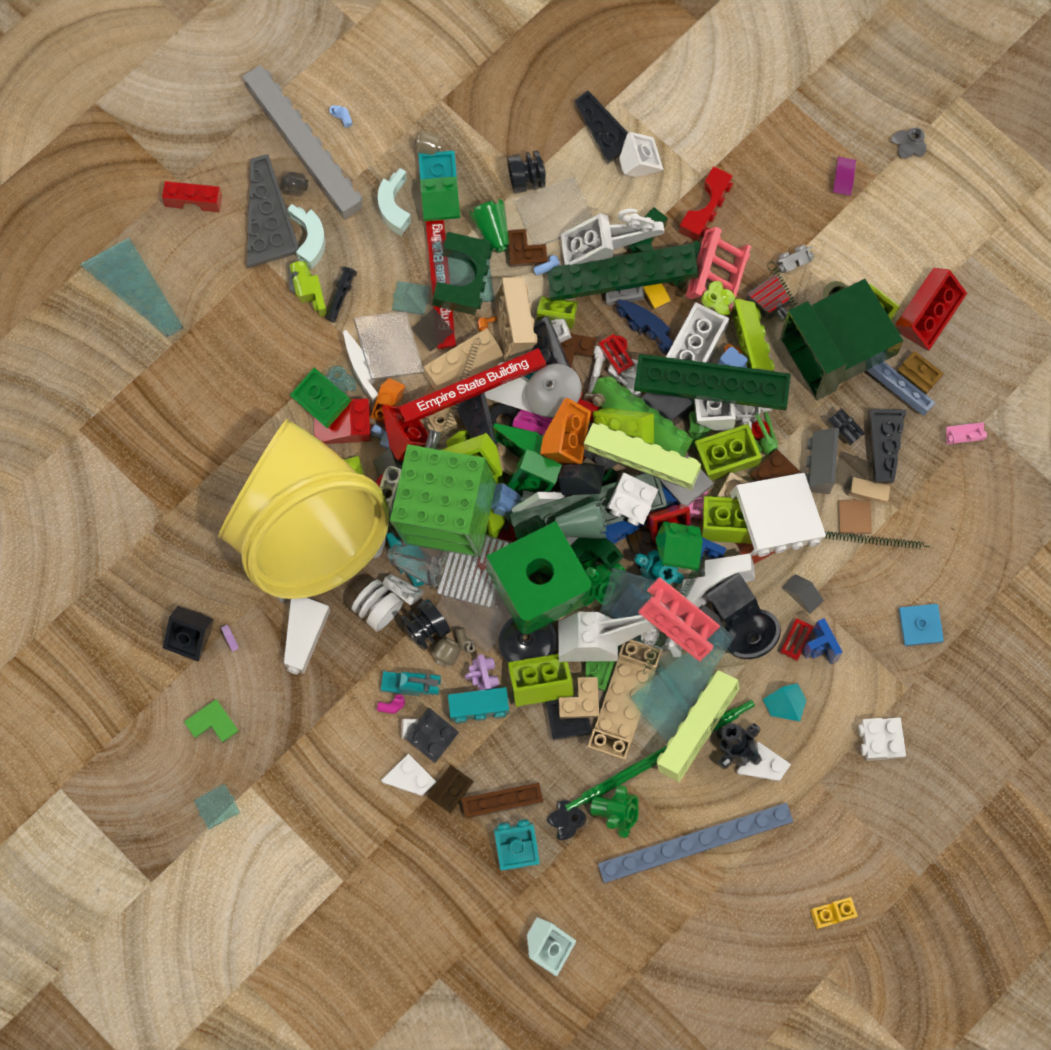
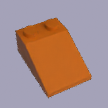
[540,398,591,465]

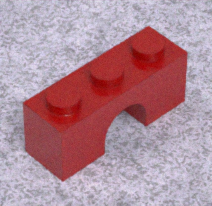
[162,181,222,213]

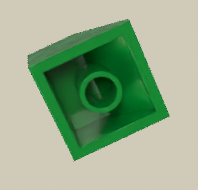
[420,176,461,222]
[655,521,703,571]

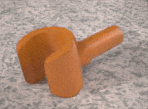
[477,315,497,331]

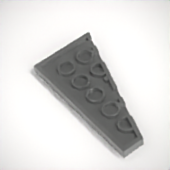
[247,154,299,269]

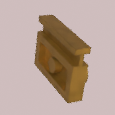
[897,350,944,395]

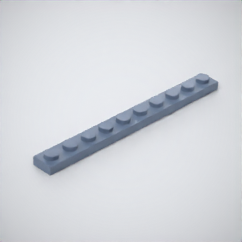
[598,803,793,884]

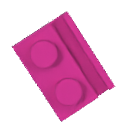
[513,409,553,436]

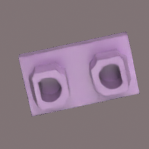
[465,655,499,691]

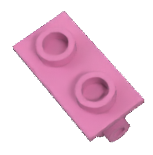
[946,422,987,444]

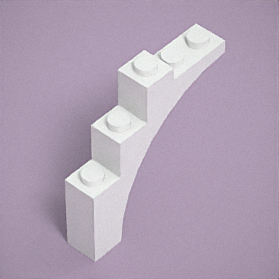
[660,554,755,657]

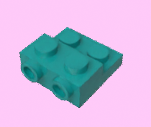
[494,819,540,871]

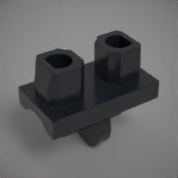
[827,408,865,446]

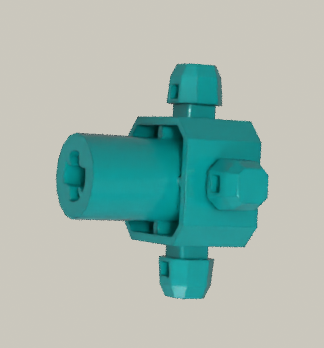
[634,550,684,595]

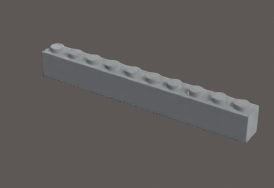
[243,65,363,220]

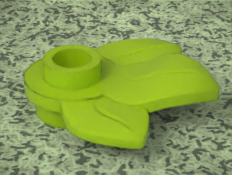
[702,281,736,315]

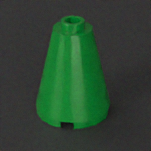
[469,199,509,253]

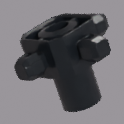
[716,723,762,769]

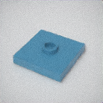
[899,604,944,647]

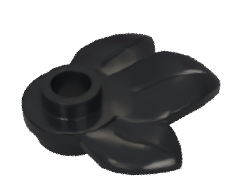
[547,800,586,840]

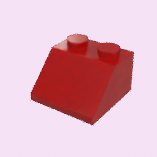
[646,504,691,544]

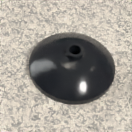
[723,609,781,660]
[498,617,557,662]

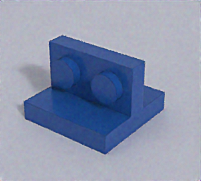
[803,618,843,664]

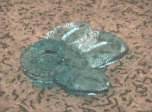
[325,366,356,394]

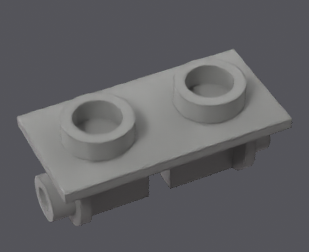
[774,244,814,273]

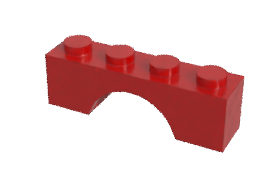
[679,166,734,242]

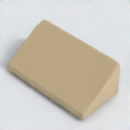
[849,477,890,505]

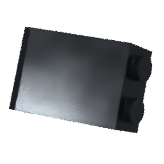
[641,393,695,426]

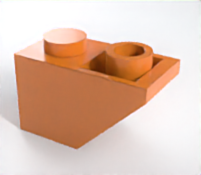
[371,378,406,424]

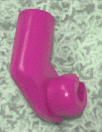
[377,695,405,714]

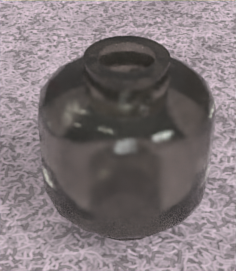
[281,171,308,196]

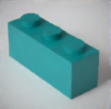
[448,687,509,724]

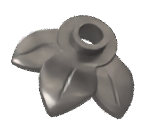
[891,127,927,159]

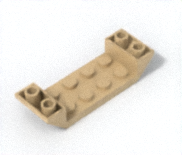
[587,639,662,760]

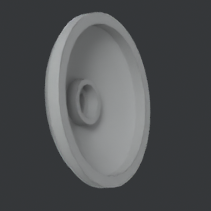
[526,364,582,418]

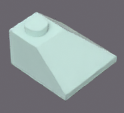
[527,917,576,977]

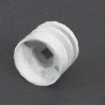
[351,579,403,632]

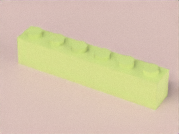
[584,423,701,490]
[657,670,740,782]

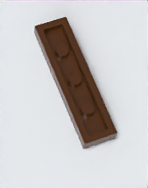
[461,782,543,819]

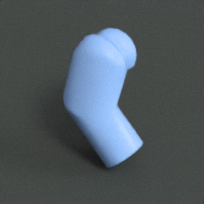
[329,105,353,128]
[534,255,560,276]

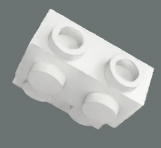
[606,473,659,526]
[858,718,906,761]

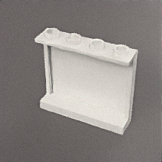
[730,473,826,557]

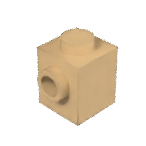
[427,408,457,436]

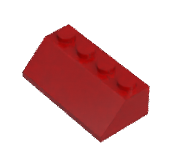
[895,267,967,351]

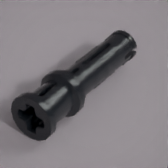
[325,266,358,323]

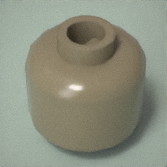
[414,131,442,155]
[432,637,461,667]

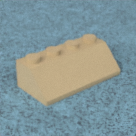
[494,278,537,362]
[424,328,505,391]

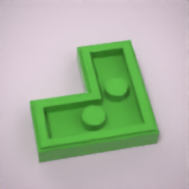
[184,699,239,743]

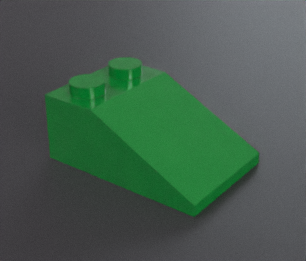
[493,423,549,459]
[506,449,562,496]

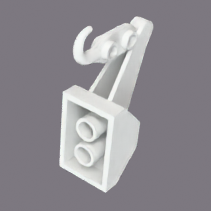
[561,208,665,265]
[558,612,667,662]

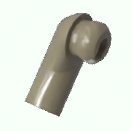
[584,392,606,407]
[455,627,476,653]

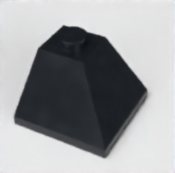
[559,464,605,495]

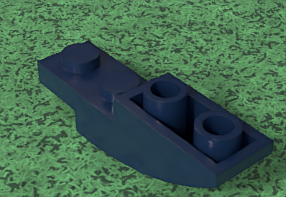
[616,299,673,354]

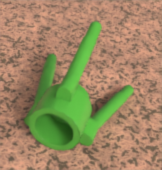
[754,412,779,455]

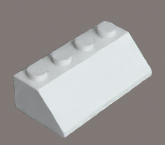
[666,302,729,363]

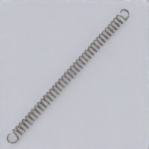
[437,338,481,450]

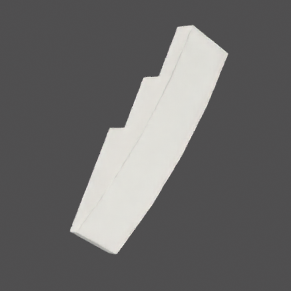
[343,330,378,405]

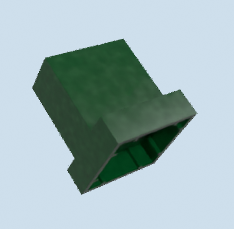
[780,278,904,400]

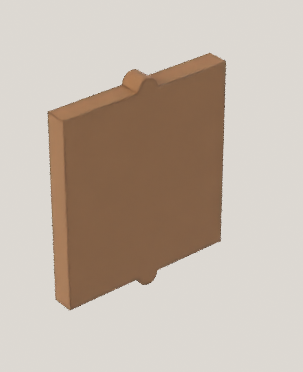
[839,499,872,535]

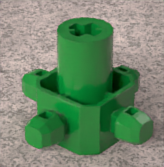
[582,560,626,606]
[591,785,639,838]

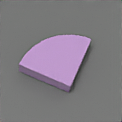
[221,625,238,652]

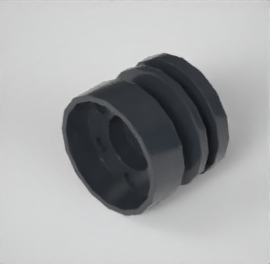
[507,150,546,194]
[400,599,451,651]

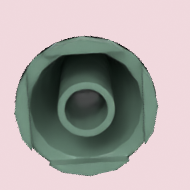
[552,500,607,539]

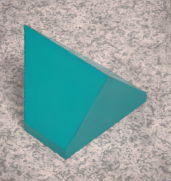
[763,683,807,722]

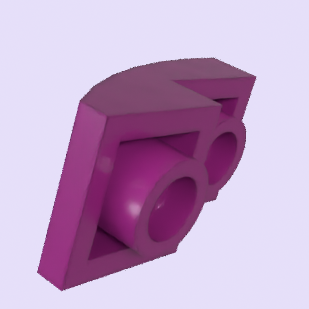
[832,157,856,196]

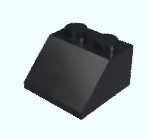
[707,573,760,631]
[163,606,214,661]

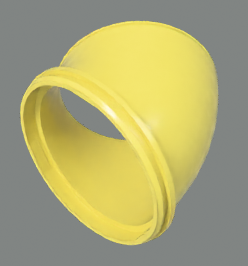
[218,419,389,599]

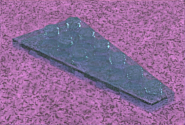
[80,238,184,337]
[630,624,733,744]

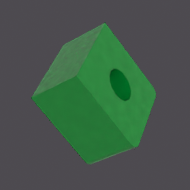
[486,521,591,634]

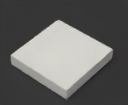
[512,492,565,513]

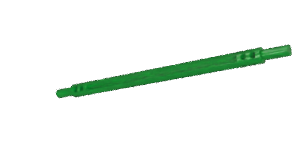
[565,699,755,812]

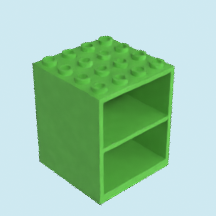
[390,445,496,558]

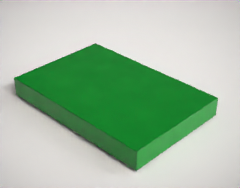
[290,367,352,429]

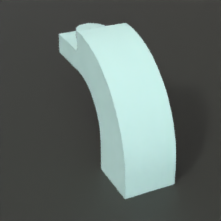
[378,168,411,236]
[287,204,325,270]

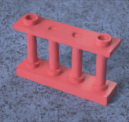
[686,227,751,312]
[639,577,720,662]

